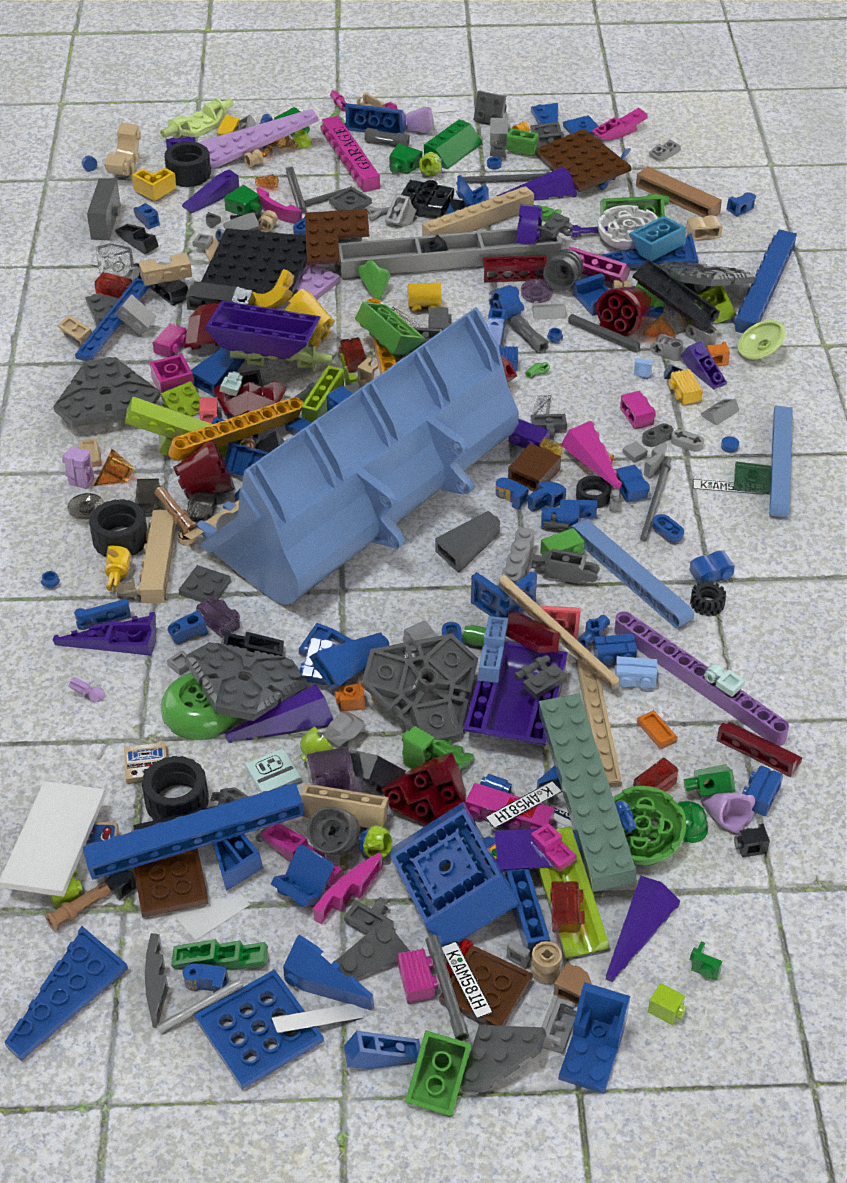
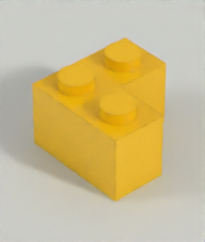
[132,168,176,201]

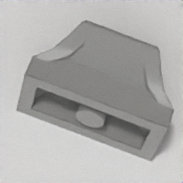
[385,194,416,226]
[323,711,366,751]

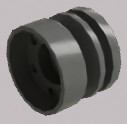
[543,249,584,291]
[307,807,360,855]

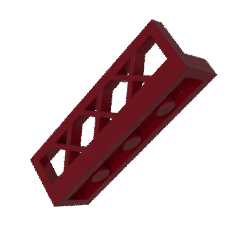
[483,255,548,283]
[506,610,561,653]
[717,722,803,778]

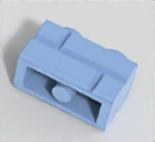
[615,656,657,689]

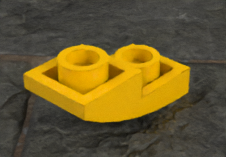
[217,115,240,136]

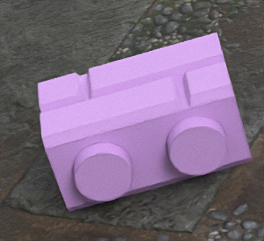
[62,446,94,489]

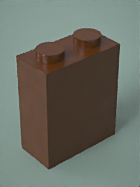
[508,443,561,492]

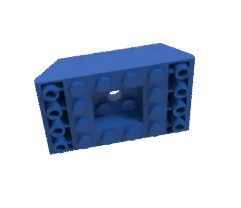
[390,802,520,946]

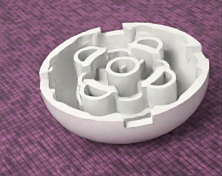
[598,205,658,251]

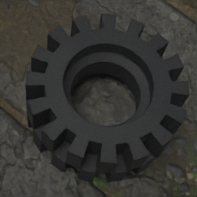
[690,581,726,616]

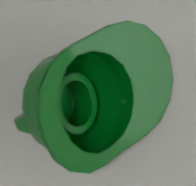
[677,801,708,843]

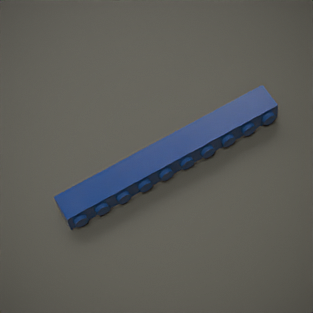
[734,229,797,333]
[83,783,305,880]

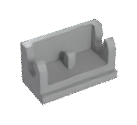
[541,995,577,1054]

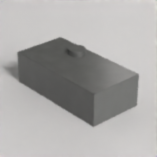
[87,178,121,240]

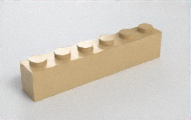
[137,510,177,603]

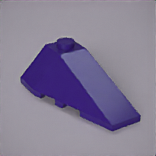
[182,169,240,213]

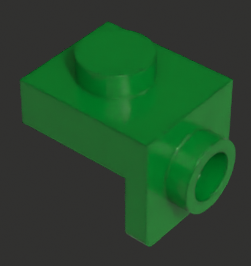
[689,941,723,981]

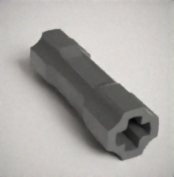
[364,128,410,146]
[510,314,549,353]

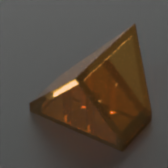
[643,315,677,338]
[94,449,134,486]

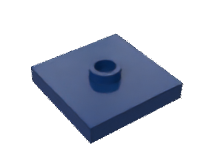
[563,115,599,136]

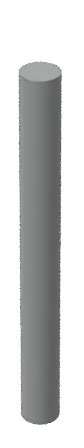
[156,978,243,1034]

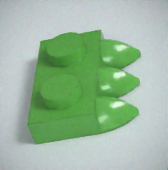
[434,739,474,769]

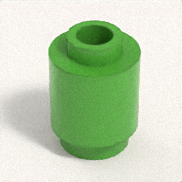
[463,625,486,647]

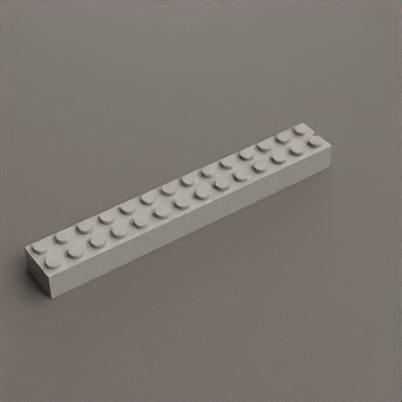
[338,226,562,278]

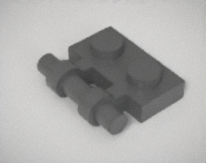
[514,655,567,699]

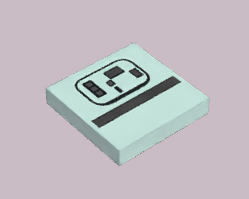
[245,748,301,793]

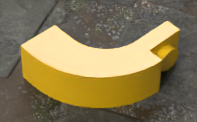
[253,269,294,309]

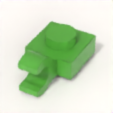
[540,206,562,222]

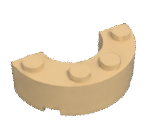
[104,123,141,176]

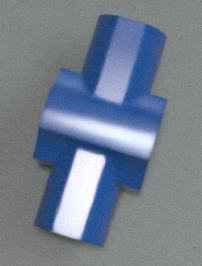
[578,615,610,648]

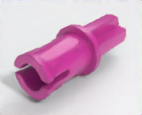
[330,90,346,111]

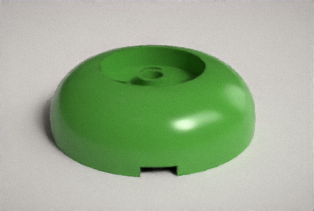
[161,673,239,740]
[613,786,686,866]

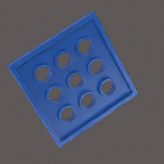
[194,969,324,1089]

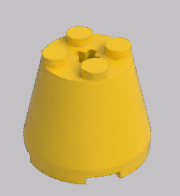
[285,289,335,348]

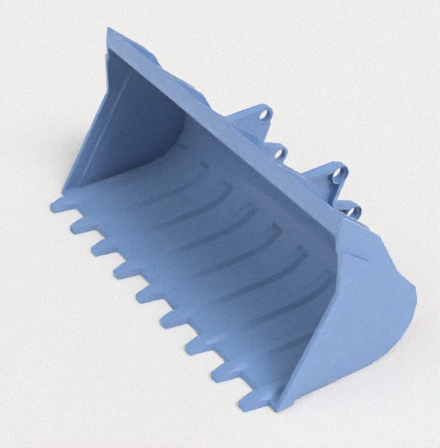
[196,307,519,605]

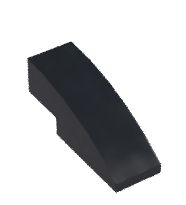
[115,224,159,253]
[221,631,284,656]

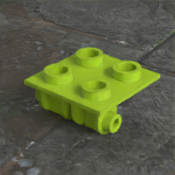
[160,381,201,416]

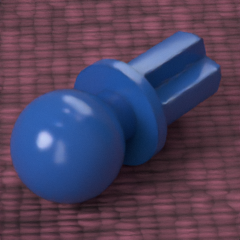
[615,801,636,832]

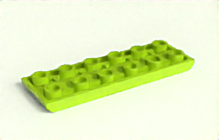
[538,826,609,959]

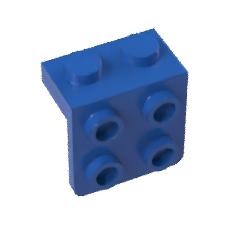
[456,175,489,208]
[271,845,334,907]

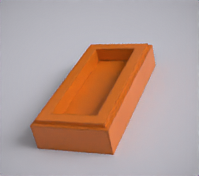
[637,710,678,750]

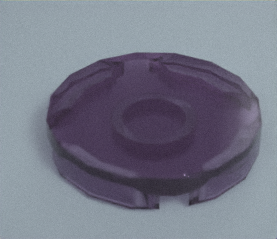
[521,279,553,303]

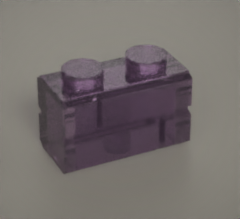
[196,595,240,638]

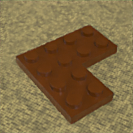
[305,209,370,265]

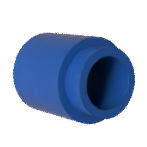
[480,774,512,794]

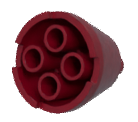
[595,286,652,337]
[173,440,235,500]

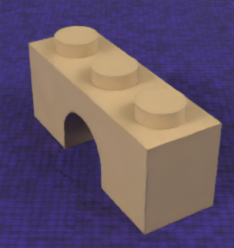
[139,253,192,286]

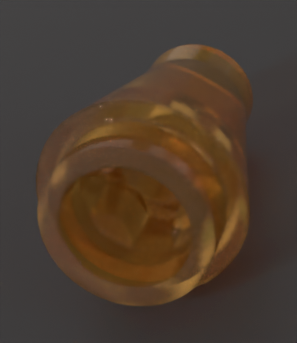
[255,174,279,189]

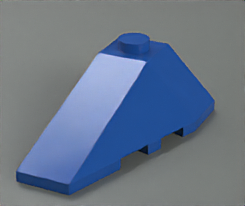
[283,934,374,1010]

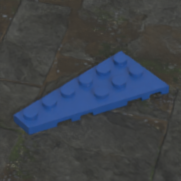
[602,234,699,269]
[5,926,128,1061]

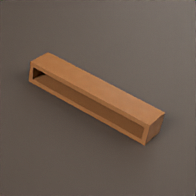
[636,166,722,217]

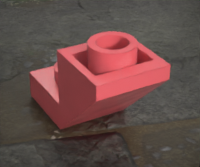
[199,397,218,424]

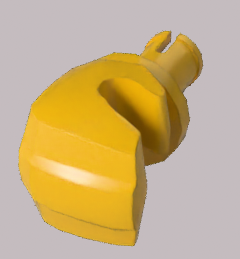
[104,546,131,592]

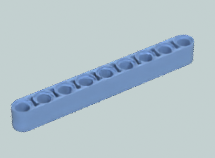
[769,405,793,517]
[569,519,694,628]

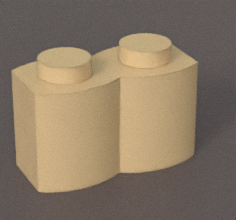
[686,215,723,240]

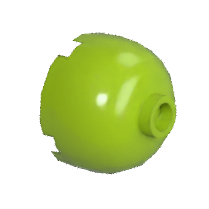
[300,726,339,768]

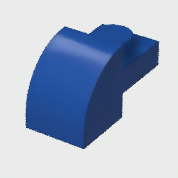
[528,481,566,512]

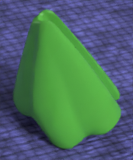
[358,260,390,300]

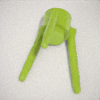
[340,353,358,386]

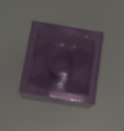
[307,747,354,791]

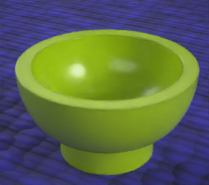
[291,130,312,149]

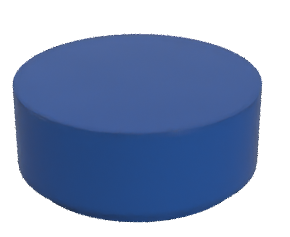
[81,155,97,172]
[487,157,502,170]
[721,436,739,453]

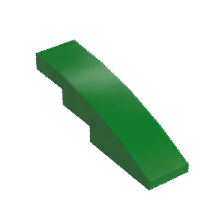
[171,939,268,970]

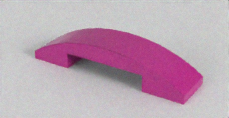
[256,187,302,224]

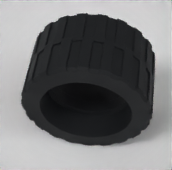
[164,141,211,187]
[89,499,147,557]
[142,756,209,820]

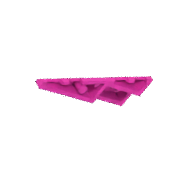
[561,421,622,489]

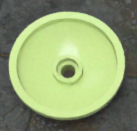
[738,320,786,359]

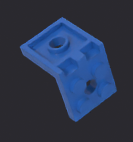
[471,571,537,618]

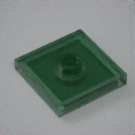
[733,461,771,494]

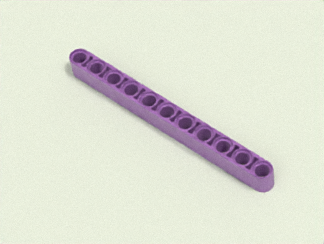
[614,611,789,746]

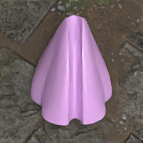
[406,107,434,133]
[700,793,755,833]

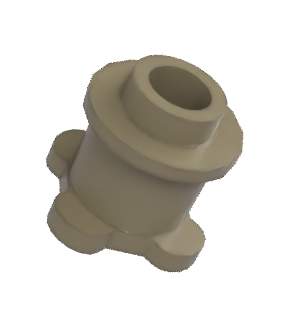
[116,578,138,601]

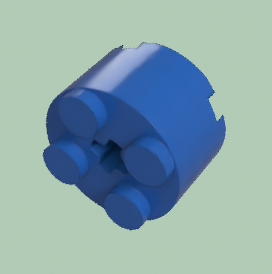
[489,285,525,321]

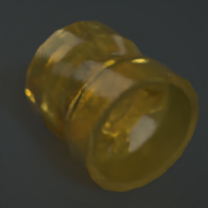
[540,438,563,455]

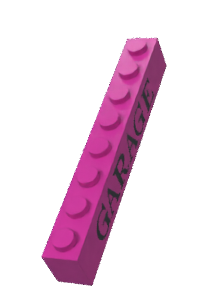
[320,116,380,192]

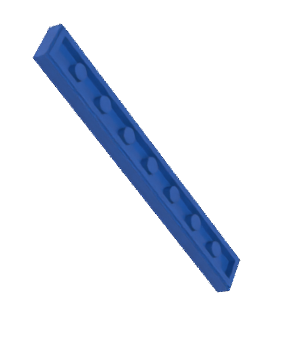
[75,278,151,361]

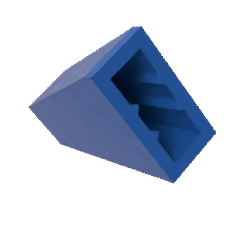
[191,348,245,397]
[309,632,389,690]

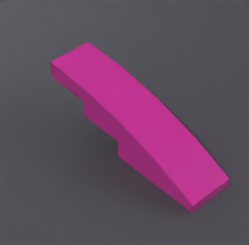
[261,823,343,888]
[313,853,382,924]

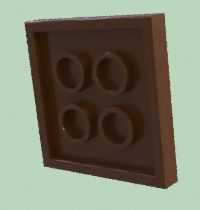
[134,848,209,917]
[439,945,533,1026]

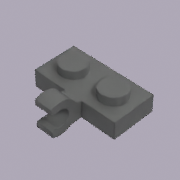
[540,213,573,239]
[530,414,567,441]
[344,897,394,934]

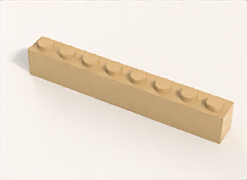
[422,186,534,236]

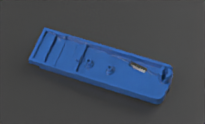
[224,442,269,476]

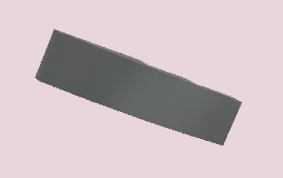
[145,933,169,1028]

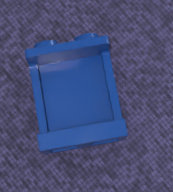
[573,273,609,316]

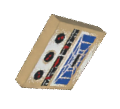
[124,742,167,784]

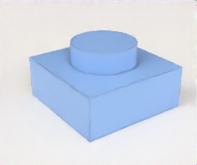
[634,358,653,378]

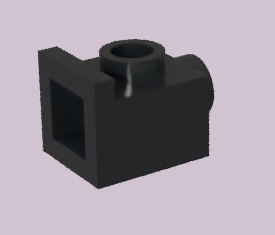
[422,234,448,253]
[734,823,770,857]
[104,869,136,901]

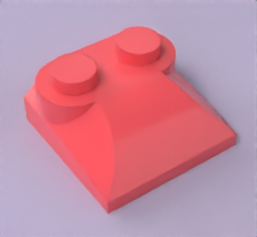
[541,606,581,640]

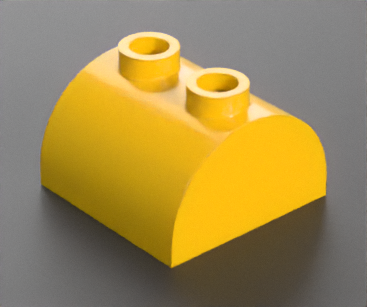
[407,282,441,311]

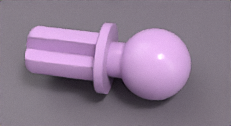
[68,677,105,702]

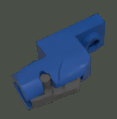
[541,499,597,529]

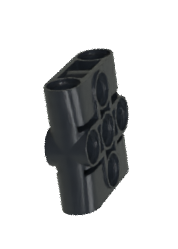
[401,179,455,217]

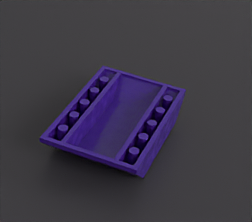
[205,300,321,359]
[464,641,568,746]

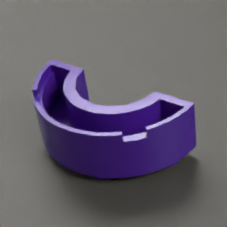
[516,204,543,244]

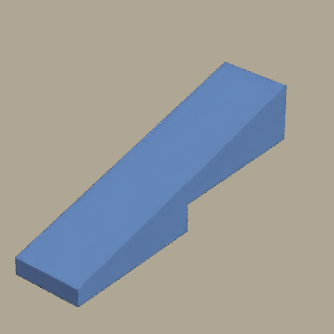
[478,616,508,683]

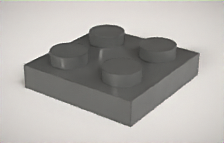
[329,186,372,210]
[179,565,231,606]

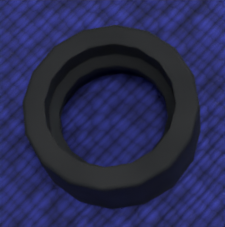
[576,475,611,508]

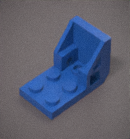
[558,982,630,1094]

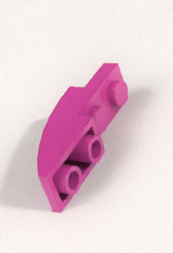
[592,107,648,140]

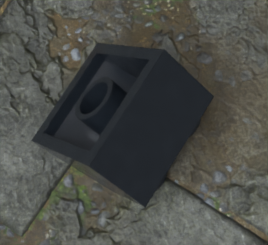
[349,749,406,794]

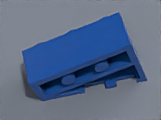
[213,834,263,891]

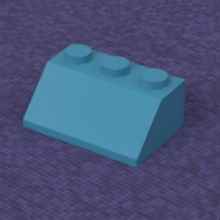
[629,216,686,261]

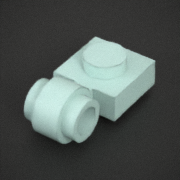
[220,371,243,396]
[704,664,745,697]

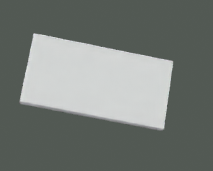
[0,781,106,897]

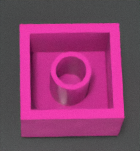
[150,354,194,397]

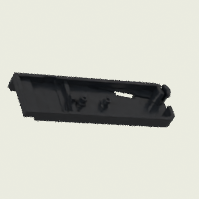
[632,259,720,330]

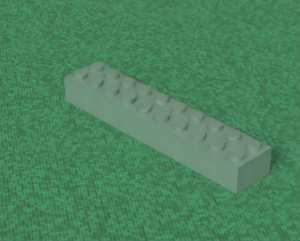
[539,693,636,892]

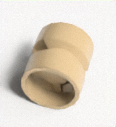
[531,941,562,985]

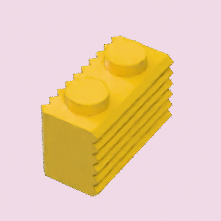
[669,369,703,405]

